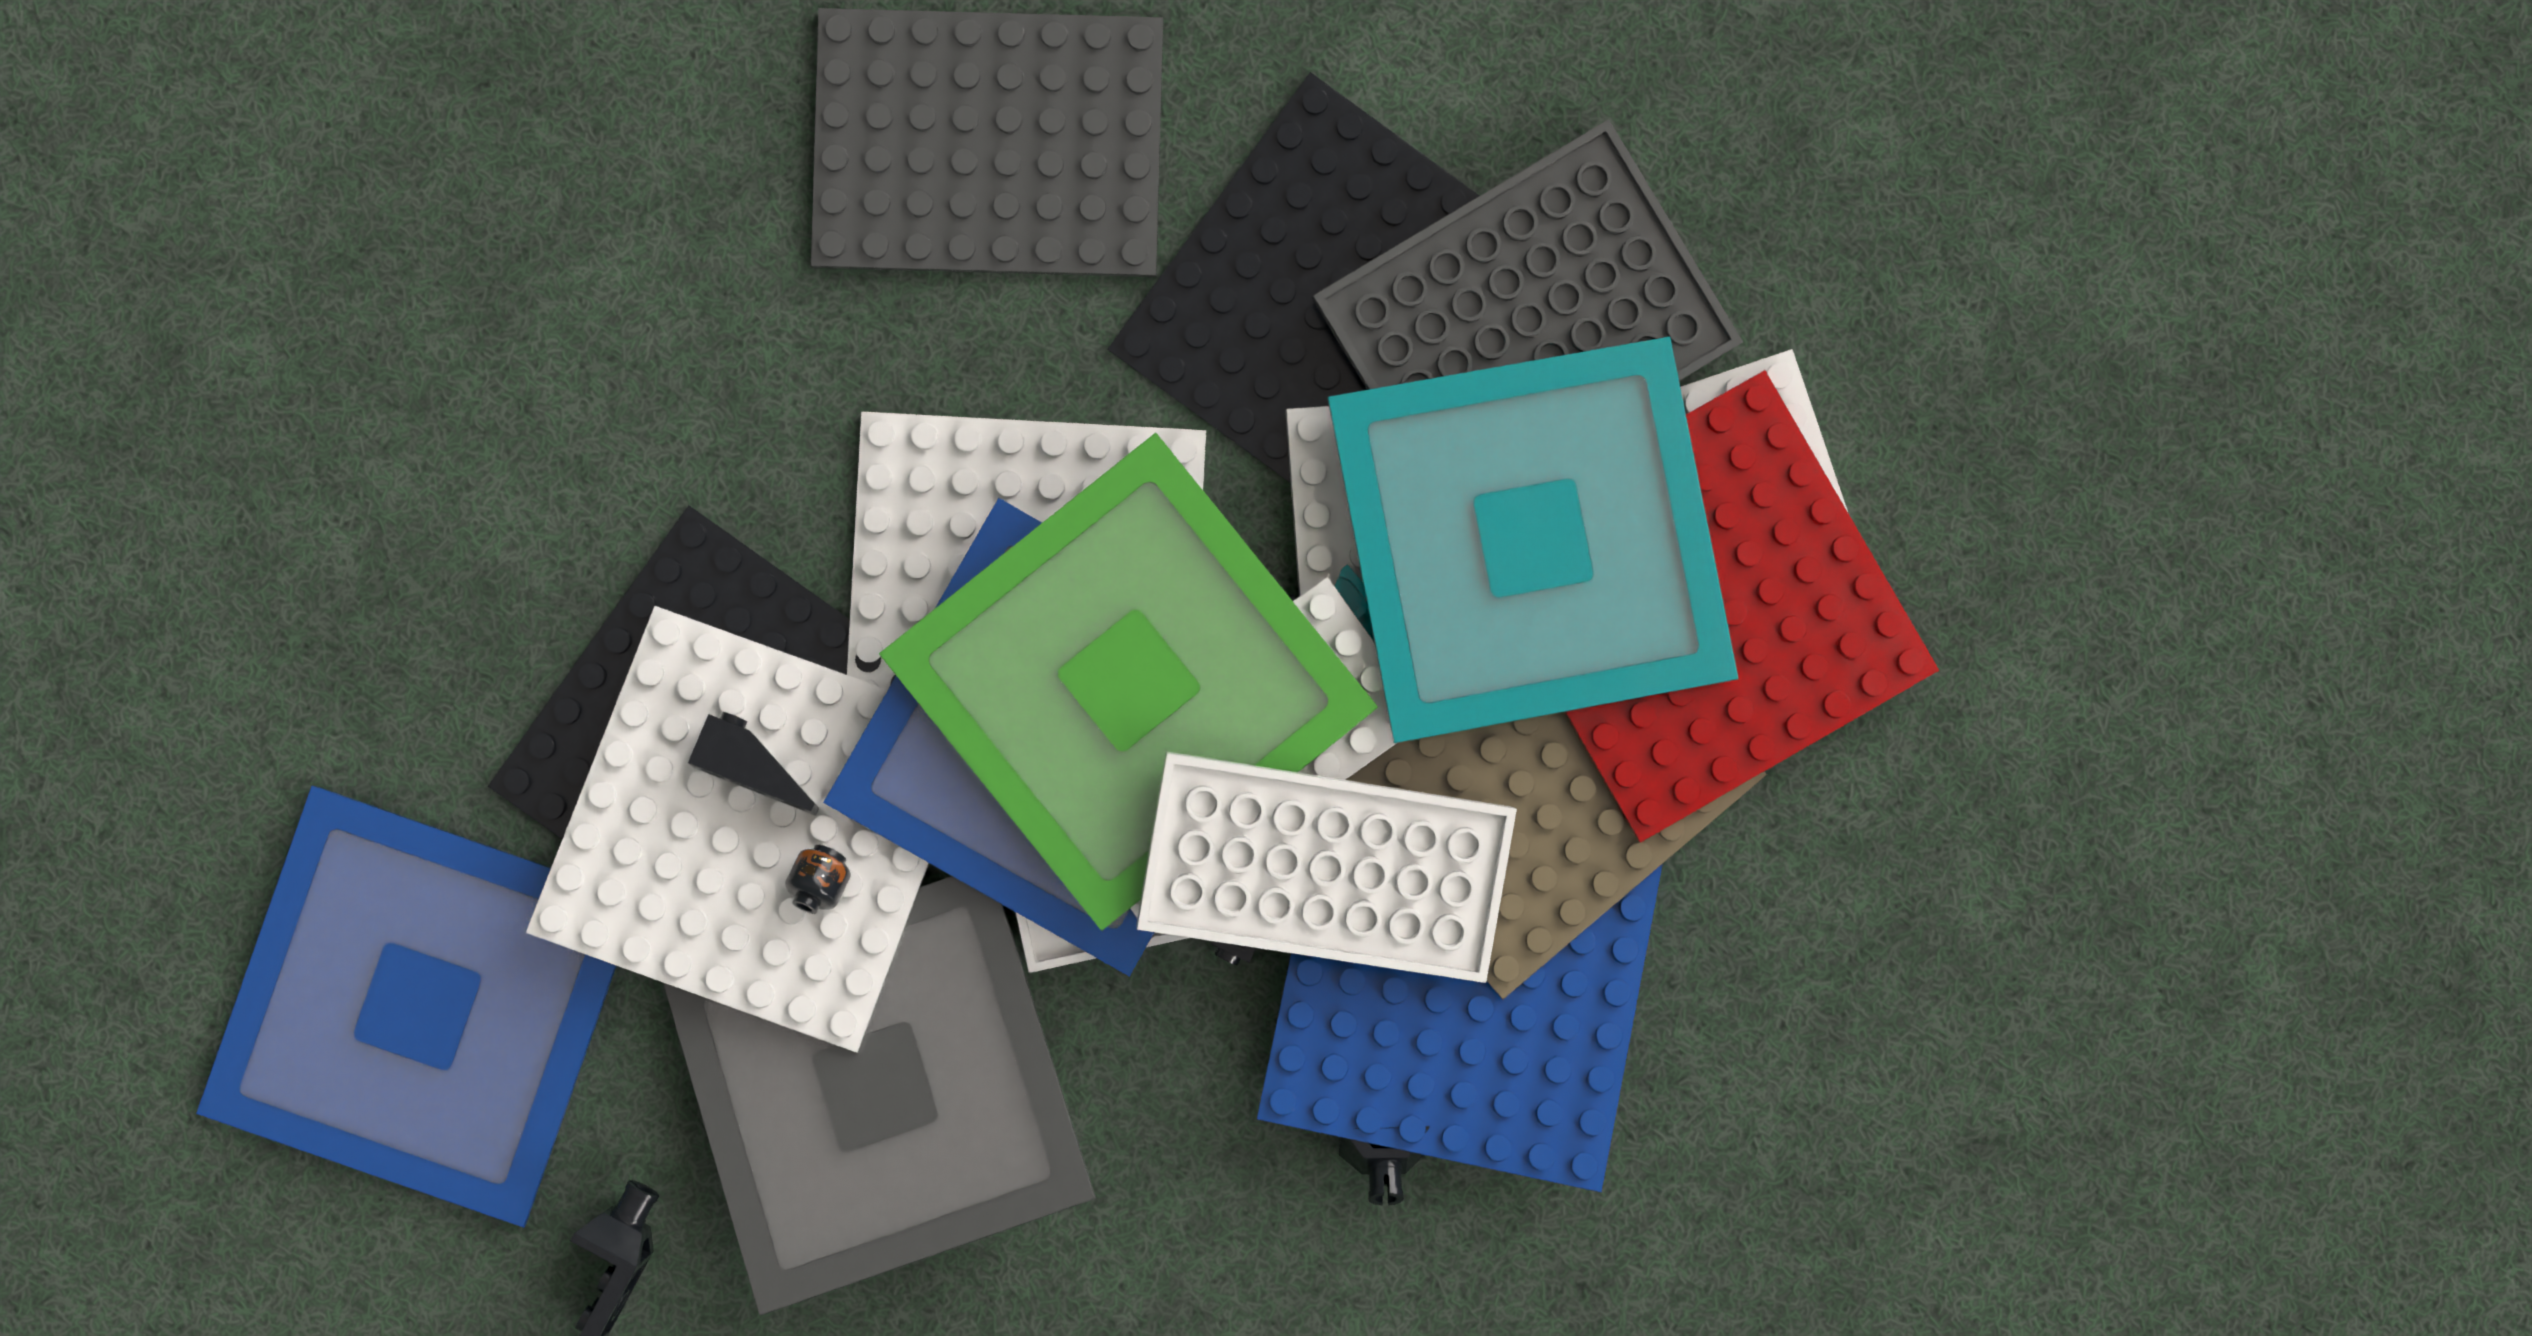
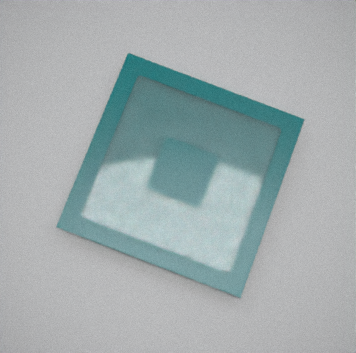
[1327,337,1739,743]

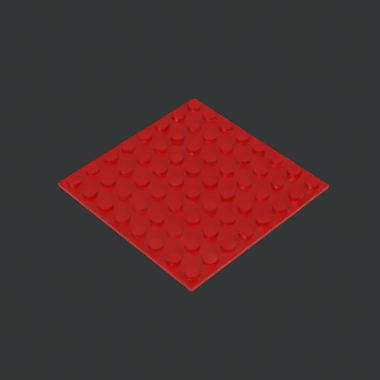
[1565,370,1939,843]

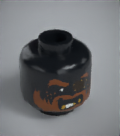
[785,845,851,914]

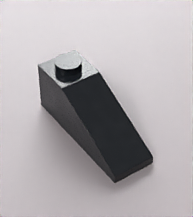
[688,712,819,816]

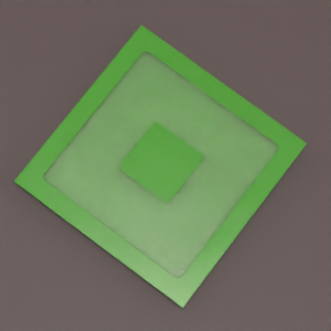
[879,432,1378,931]

